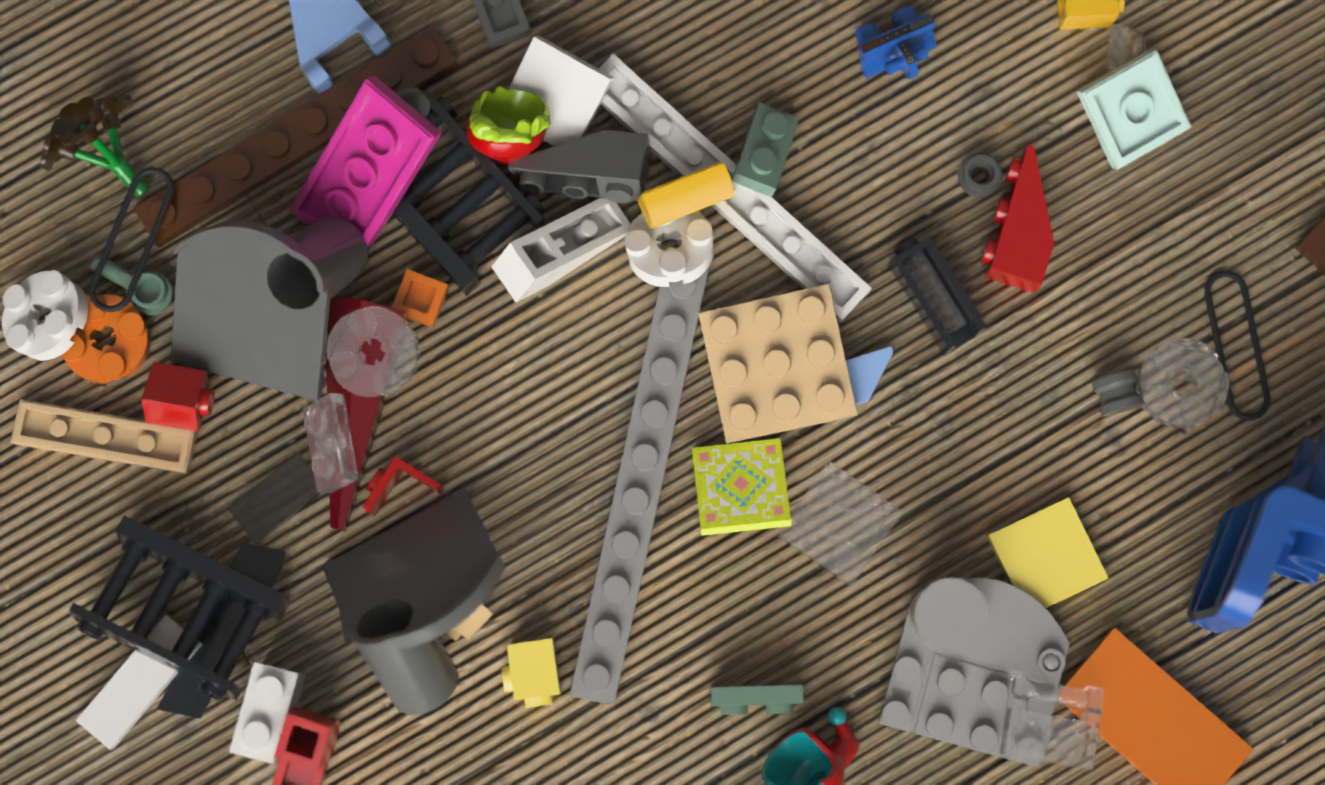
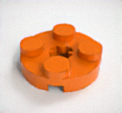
[61,294,151,384]

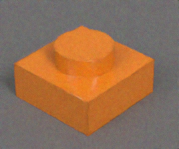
[391,269,450,328]

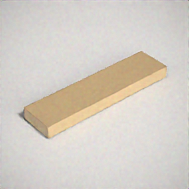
[10,399,198,475]

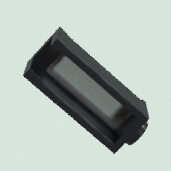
[888,236,987,357]

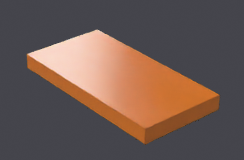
[1056,628,1254,785]

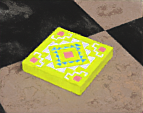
[692,438,791,536]

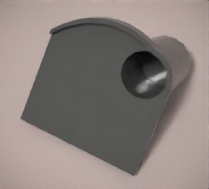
[171,216,368,401]
[322,489,505,715]

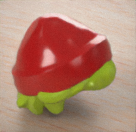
[466,86,551,164]

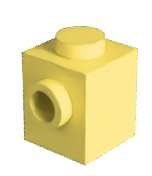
[501,638,561,708]

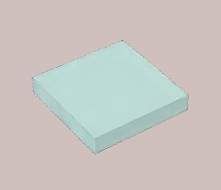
[1076,49,1191,170]

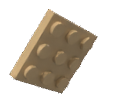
[698,284,858,444]

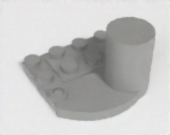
[879,577,1069,767]

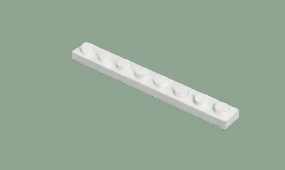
[599,54,872,323]

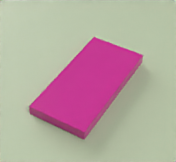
[289,75,442,252]

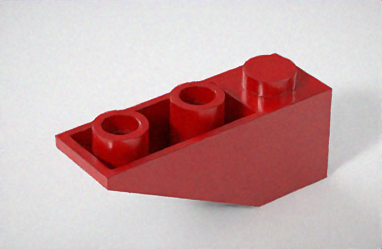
[981,145,1054,293]

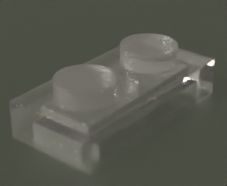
[303,393,359,493]

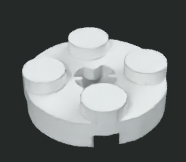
[624,211,714,287]
[2,270,88,361]

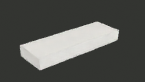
[75,614,202,750]

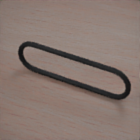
[89,167,175,312]
[1204,271,1270,420]

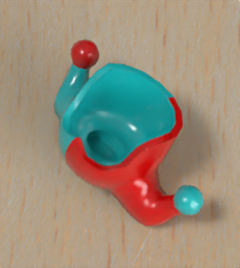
[761,707,859,785]

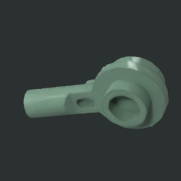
[91,255,174,315]

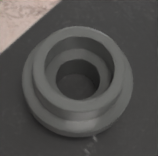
[958,153,1002,198]

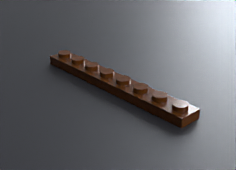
[133,26,457,248]

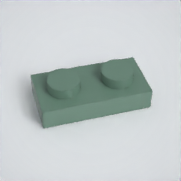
[731,102,800,197]
[710,685,804,715]

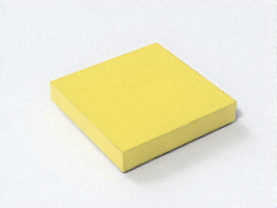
[987,497,1109,608]

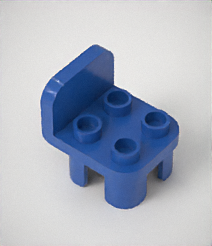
[1187,427,1325,634]

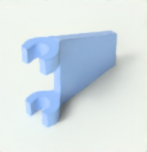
[289,0,391,95]

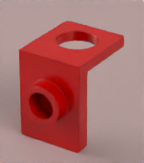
[362,456,444,517]

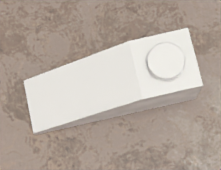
[492,198,631,303]

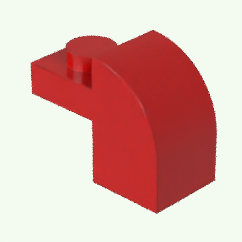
[272,706,340,785]

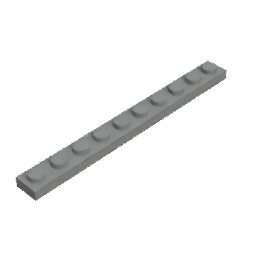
[570,270,708,706]

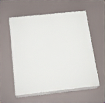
[508,35,614,147]

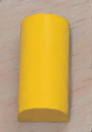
[637,162,734,229]

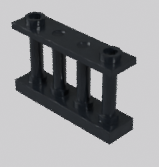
[392,90,545,297]
[69,515,289,701]

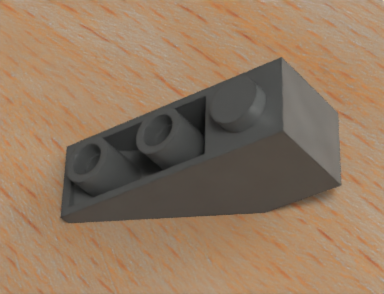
[508,130,652,203]

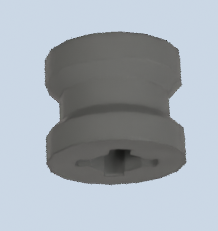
[1091,370,1145,417]

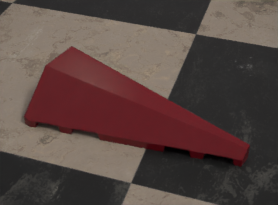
[326,297,408,532]

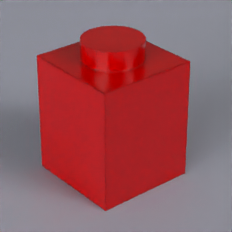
[141,362,215,432]

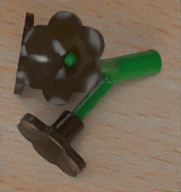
[39,95,150,197]

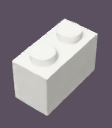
[229,662,306,764]

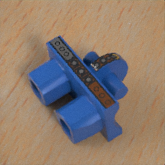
[855,5,936,80]

